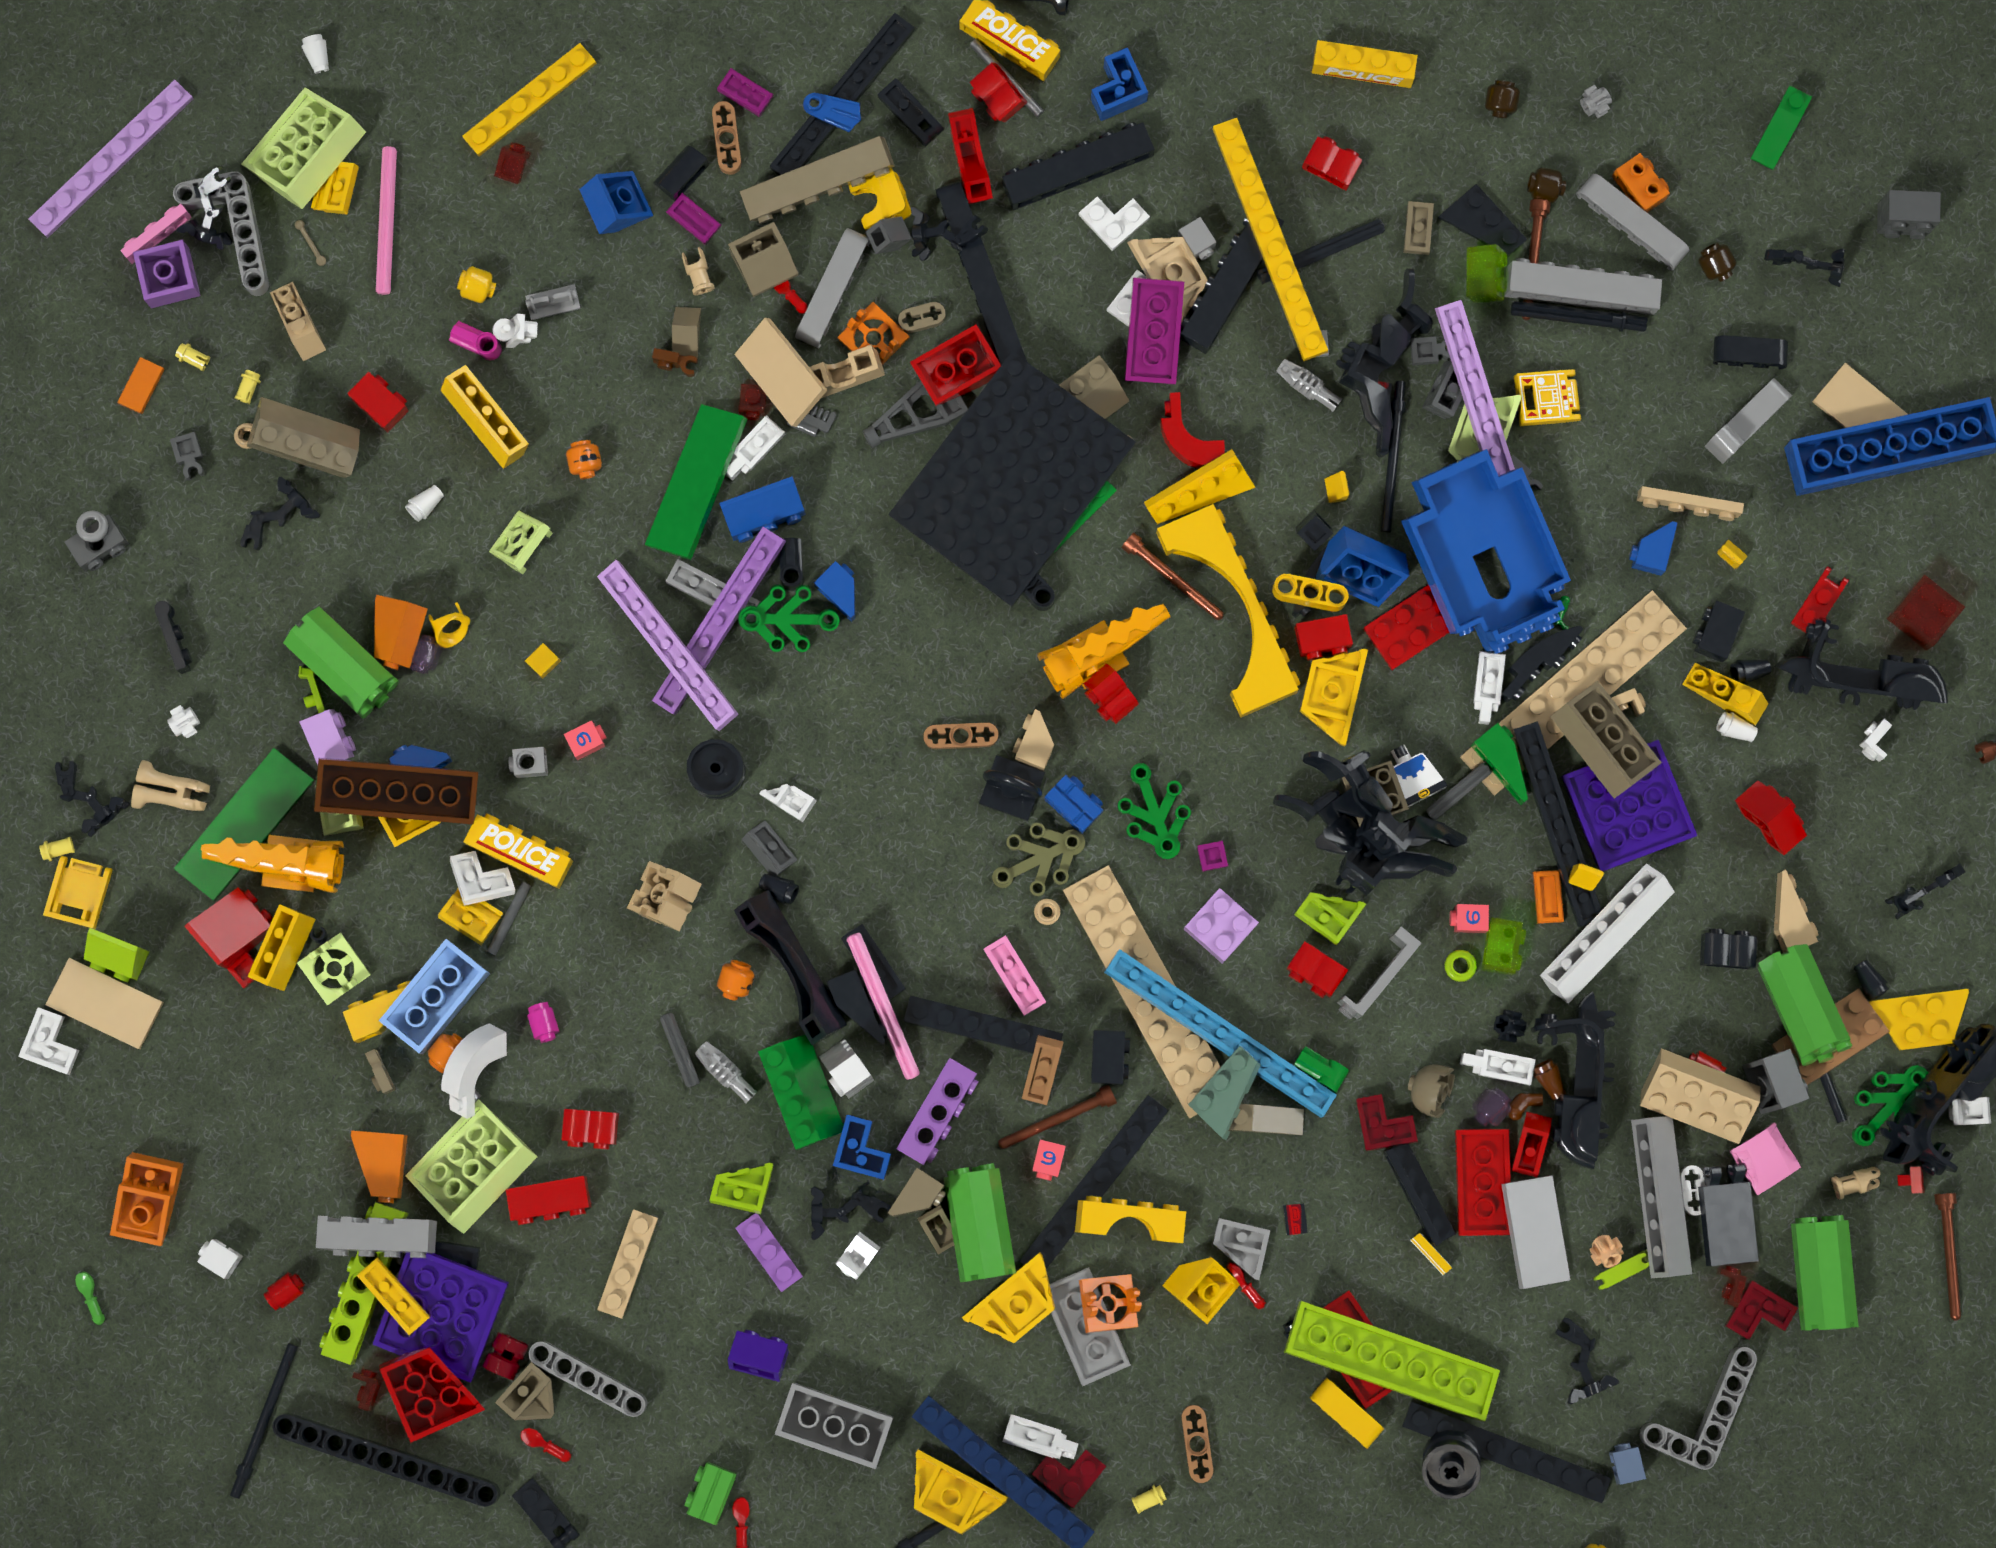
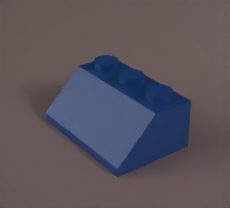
[720,477,805,543]
[1316,526,1409,607]

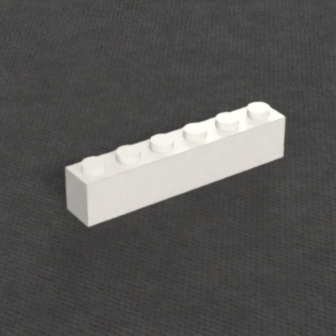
[1540,864,1674,1004]

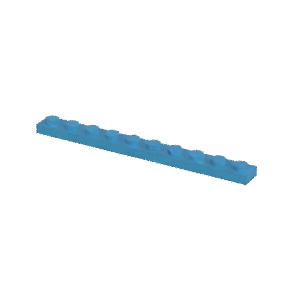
[1104,949,1336,1118]

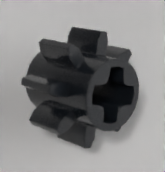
[1493,1009,1527,1043]

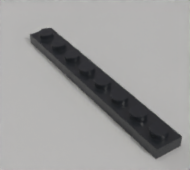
[770,13,915,176]
[1512,721,1602,927]
[1020,1095,1169,1269]
[1402,1401,1611,1503]

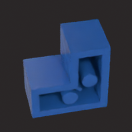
[1091,47,1148,121]
[833,1115,891,1180]

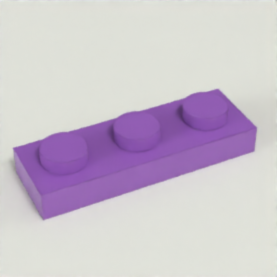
[735,1213,803,1292]

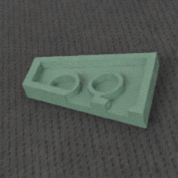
[1188,1046,1261,1140]

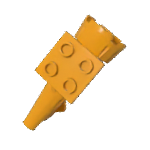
[1037,604,1170,699]
[201,835,344,893]

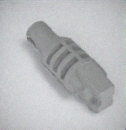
[1276,359,1342,412]
[695,1041,757,1103]

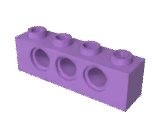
[896,1058,979,1165]

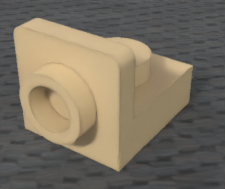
[1612,688,1646,717]

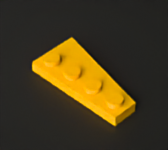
[1144,449,1256,524]

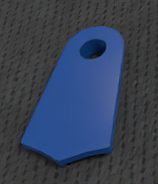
[803,93,861,132]

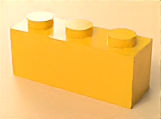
[248,904,316,991]

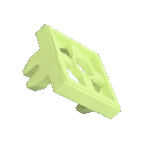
[489,511,553,574]
[297,932,371,1005]

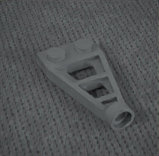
[862,381,968,448]

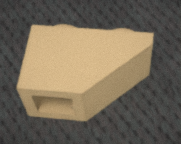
[1012,709,1054,771]

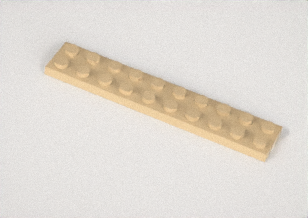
[1460,590,1687,796]
[1063,865,1221,1119]

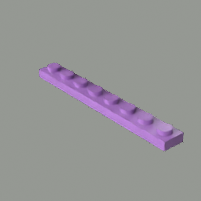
[652,527,786,715]

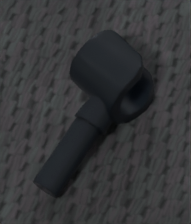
[310,926,331,963]

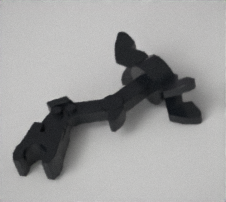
[177,165,232,250]
[911,207,988,261]
[1764,249,1845,287]
[240,477,320,550]
[55,761,130,837]
[1885,863,1966,920]
[811,1187,891,1240]
[1555,1318,1619,1404]

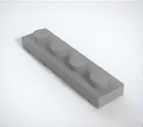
[666,559,767,622]

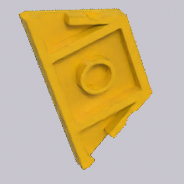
[1300,649,1368,746]
[1868,989,1969,1050]
[962,1252,1055,1343]
[914,1450,1008,1535]

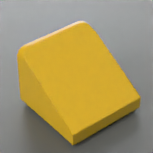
[1324,471,1349,503]
[1717,540,1747,569]
[525,643,561,679]
[1568,863,1604,891]

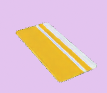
[1410,1233,1452,1275]

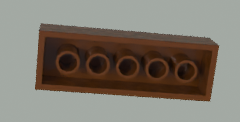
[314,758,478,824]

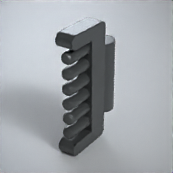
[787,405,836,437]

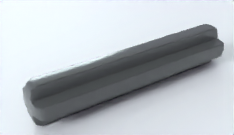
[1426,763,1492,820]
[660,1013,700,1088]

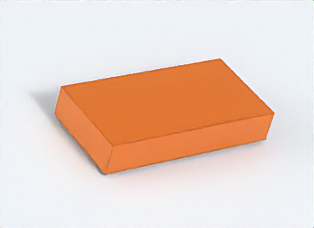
[117,357,165,414]
[1533,870,1564,924]

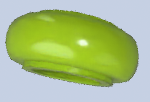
[1444,950,1477,982]

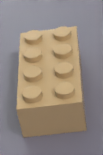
[1640,1048,1760,1144]

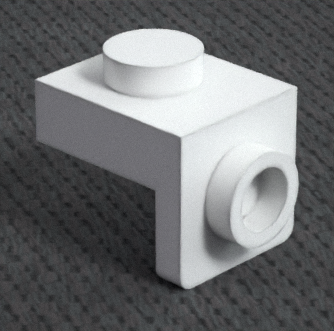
[1859,719,1892,762]
[1949,1097,1991,1125]
[836,1232,880,1279]

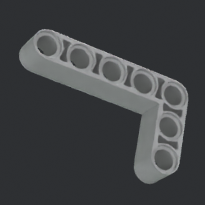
[173,172,269,296]
[1639,1346,1757,1470]

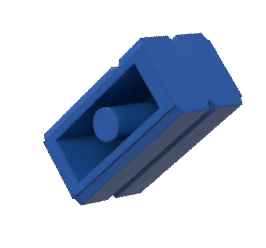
[1044,775,1104,834]

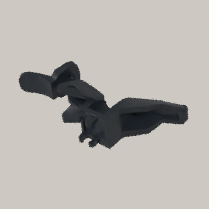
[1336,268,1433,457]
[1303,750,1467,860]
[1273,789,1457,896]

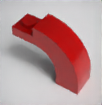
[948,108,993,204]
[1160,392,1225,469]

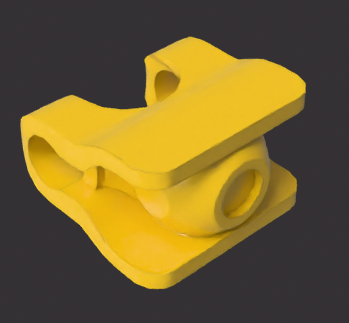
[848,168,911,230]

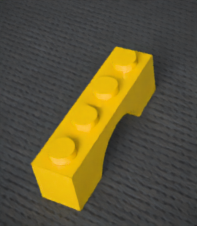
[1075,1196,1186,1243]

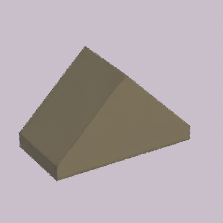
[672,307,701,358]
[917,1205,954,1255]

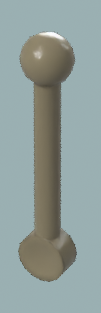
[295,220,326,266]

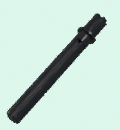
[1257,219,1385,285]
[1511,301,1648,332]

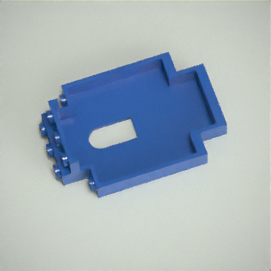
[1401,449,1571,654]

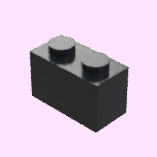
[1692,600,1745,663]
[1091,1030,1130,1085]

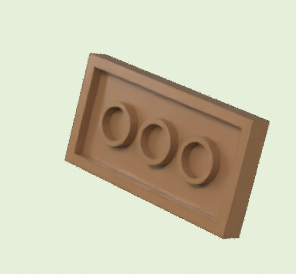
[1771,989,1890,1086]

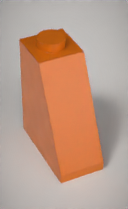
[374,595,428,670]
[351,1131,407,1203]

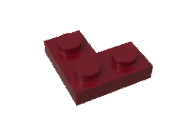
[1356,1094,1418,1151]
[1724,1280,1798,1340]
[1032,1449,1106,1508]

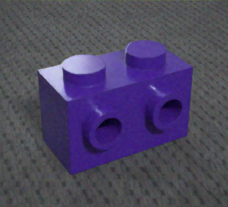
[728,1330,789,1382]

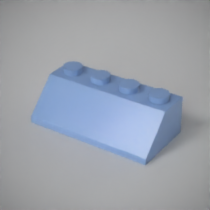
[379,939,490,1055]

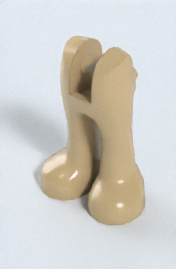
[131,760,210,811]

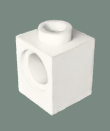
[198,1239,243,1279]

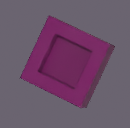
[1197,841,1228,872]

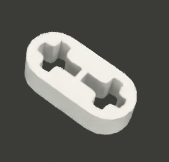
[1680,1165,1705,1216]

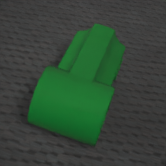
[1293,1046,1350,1094]

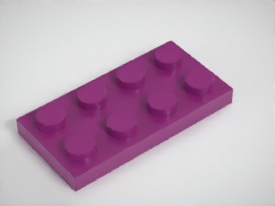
[1124,278,1184,384]

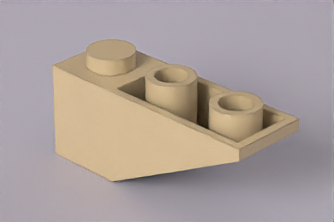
[270,282,326,361]
[1774,870,1818,953]

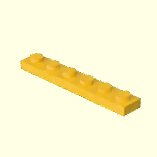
[462,43,597,156]

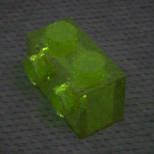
[1466,244,1507,303]
[1481,917,1526,976]

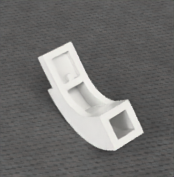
[441,1023,507,1119]

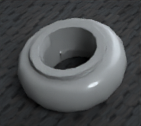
[76,510,109,542]

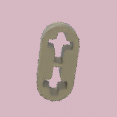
[898,302,946,333]

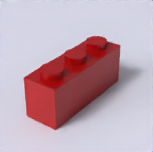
[506,1176,591,1225]

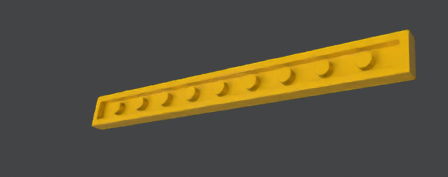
[1213,118,1328,361]

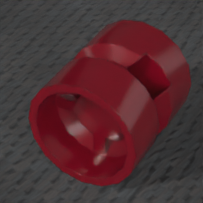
[483,1332,529,1380]

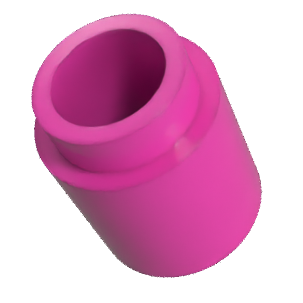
[527,1002,560,1043]

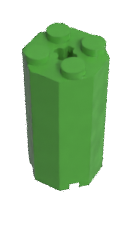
[283,607,399,719]
[1758,944,1852,1066]
[943,1163,1016,1283]
[1791,1215,1858,1331]

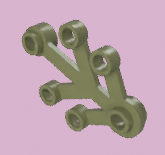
[992,823,1085,897]

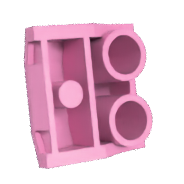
[1729,1122,1801,1195]

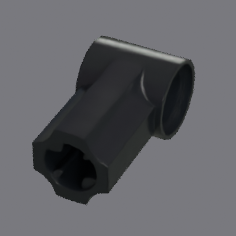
[780,538,804,591]

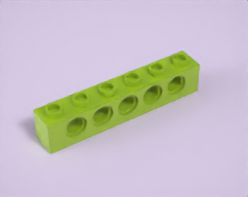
[319,1202,409,1365]

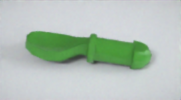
[75,1271,105,1325]

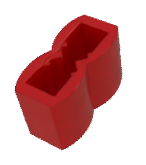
[970,62,1027,122]
[1302,137,1362,191]
[1083,663,1139,724]
[1287,941,1348,998]
[561,1109,619,1149]

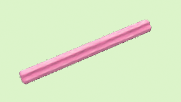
[376,146,397,295]
[847,933,919,1080]

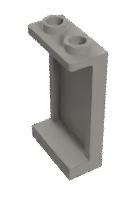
[1337,927,1421,1019]

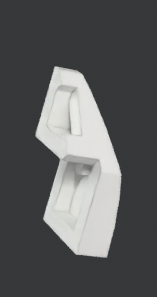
[759,784,816,822]

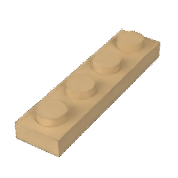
[1637,486,1744,521]
[597,1209,658,1319]

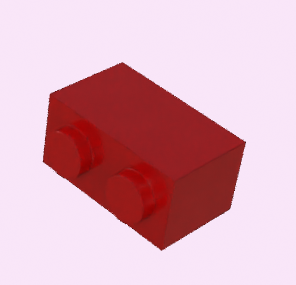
[347,372,409,433]
[1294,614,1353,660]

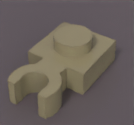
[365,1049,396,1094]

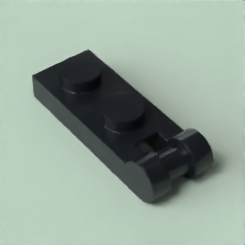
[877,78,944,147]
[154,601,193,674]
[512,1478,580,1548]

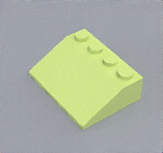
[241,88,366,209]
[405,1099,537,1234]

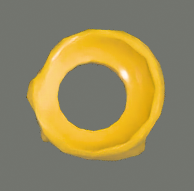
[428,602,470,648]

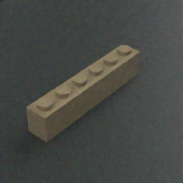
[740,136,895,224]

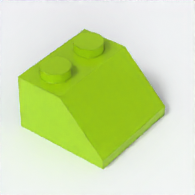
[84,928,150,982]

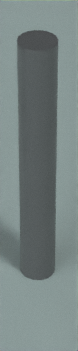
[487,881,531,956]

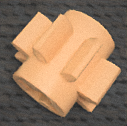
[1590,1235,1624,1268]

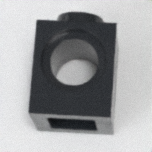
[1295,510,1334,551]

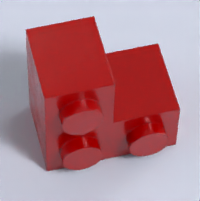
[1735,781,1807,855]

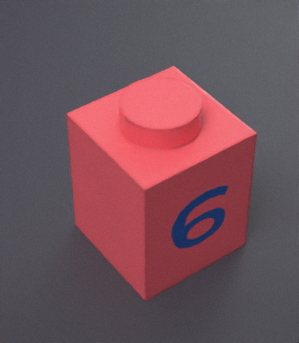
[564,720,607,760]
[1449,904,1489,933]
[1032,1140,1065,1181]

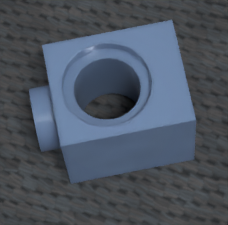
[1609,1442,1646,1485]

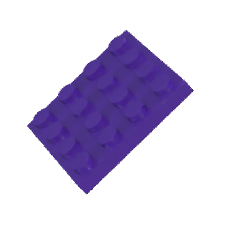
[1561,740,1697,872]
[372,1253,509,1383]

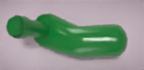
[1554,595,1570,630]

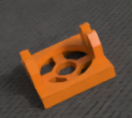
[838,302,910,365]
[1079,1274,1142,1333]

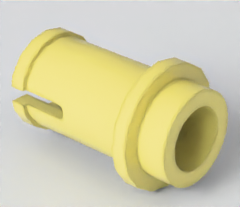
[175,343,211,371]
[234,370,261,404]
[39,837,75,861]
[1131,1485,1167,1514]

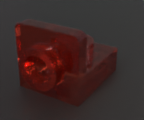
[494,142,531,184]
[738,384,766,420]
[1716,1265,1747,1308]
[352,1368,382,1411]

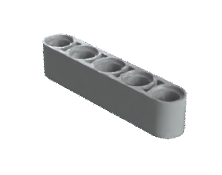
[1576,173,1689,270]
[795,228,870,349]
[529,1341,647,1417]

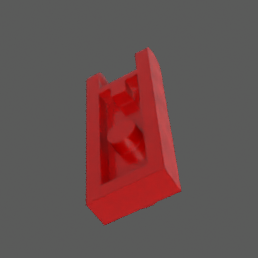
[1791,566,1849,633]

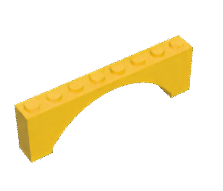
[1156,504,1300,718]

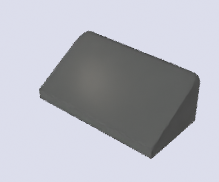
[742,820,797,877]

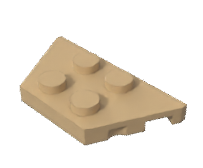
[1127,237,1208,324]

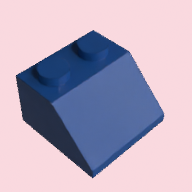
[579,171,653,234]

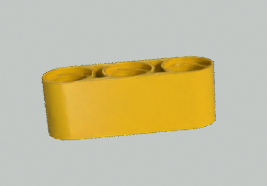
[1272,574,1348,612]
[1309,1378,1384,1449]

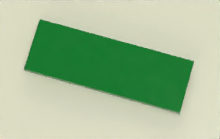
[645,404,748,560]
[174,748,315,901]

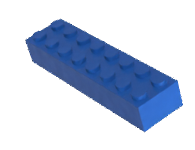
[1784,397,1996,496]

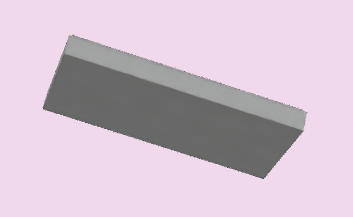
[1501,1175,1571,1289]
[1050,1267,1131,1386]

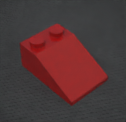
[910,324,1001,406]

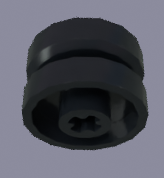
[687,739,746,800]
[1422,1430,1481,1499]

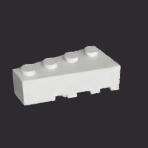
[819,1039,874,1099]

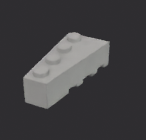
[316,1216,437,1258]

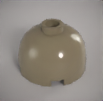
[1408,1064,1455,1118]

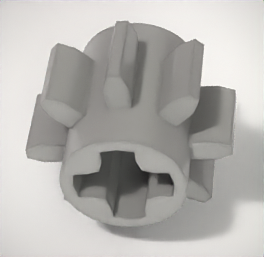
[1580,85,1612,118]

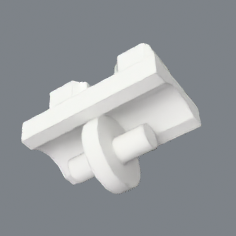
[493,314,537,348]

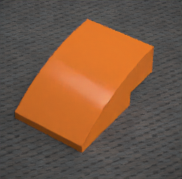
[110,1152,184,1246]

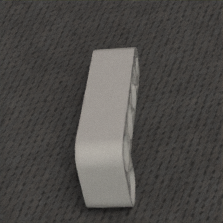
[1704,378,1792,464]

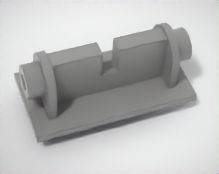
[525,284,581,320]

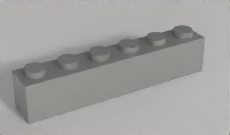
[1504,258,1662,315]
[1631,1116,1692,1278]

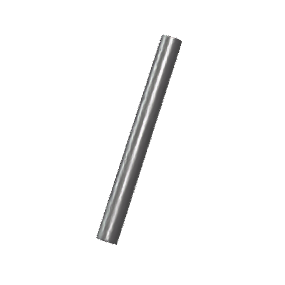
[970,39,1044,118]

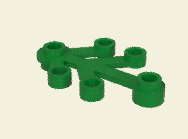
[738,584,840,652]
[1117,763,1191,859]
[1852,1065,1928,1146]

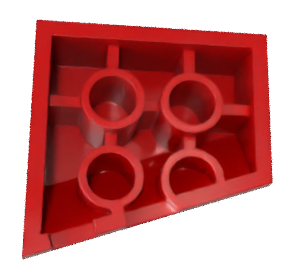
[379,1347,485,1443]

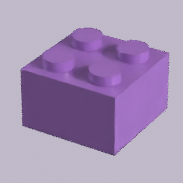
[133,240,201,308]

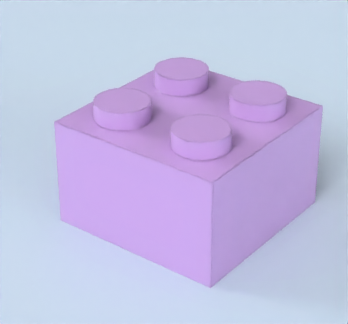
[300,709,356,764]
[1184,888,1259,964]

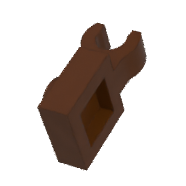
[652,348,698,377]

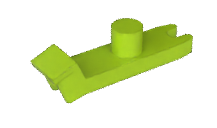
[298,666,326,713]
[1594,1249,1649,1290]

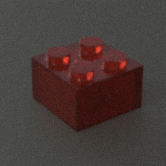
[1886,575,1965,651]

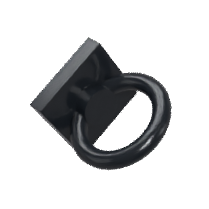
[979,755,1045,821]

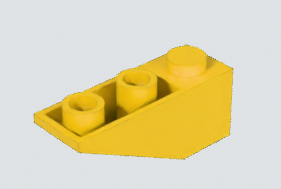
[1682,663,1768,726]
[343,981,411,1043]

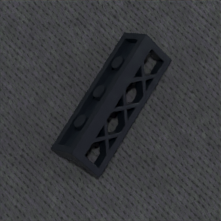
[1383,1144,1456,1246]

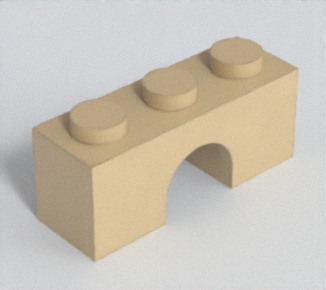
[809,345,885,398]

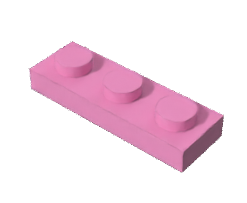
[120,204,192,264]
[983,935,1046,1016]

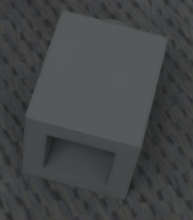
[866,216,912,254]

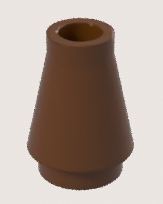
[1534,1059,1566,1100]

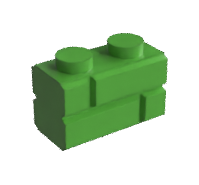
[684,1462,737,1525]

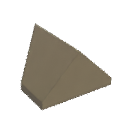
[495,1362,554,1420]

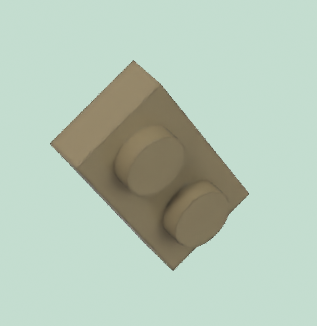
[1403,201,1434,255]

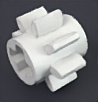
[167,705,200,738]

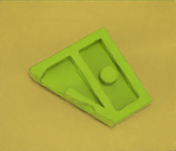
[1294,892,1366,945]
[710,1163,773,1214]

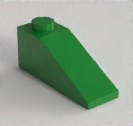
[1750,85,1812,170]
[1471,723,1528,806]

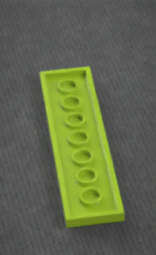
[1284,1301,1500,1422]

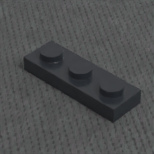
[841,924,906,1000]

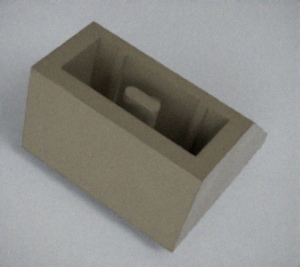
[728,222,799,297]
[1341,760,1409,827]

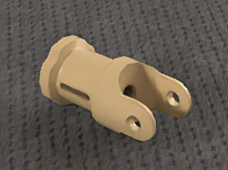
[682,247,715,296]
[1831,1167,1880,1200]

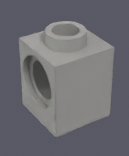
[1178,217,1216,261]
[509,747,548,778]

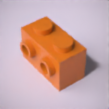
[1612,153,1670,212]

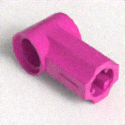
[449,321,502,360]

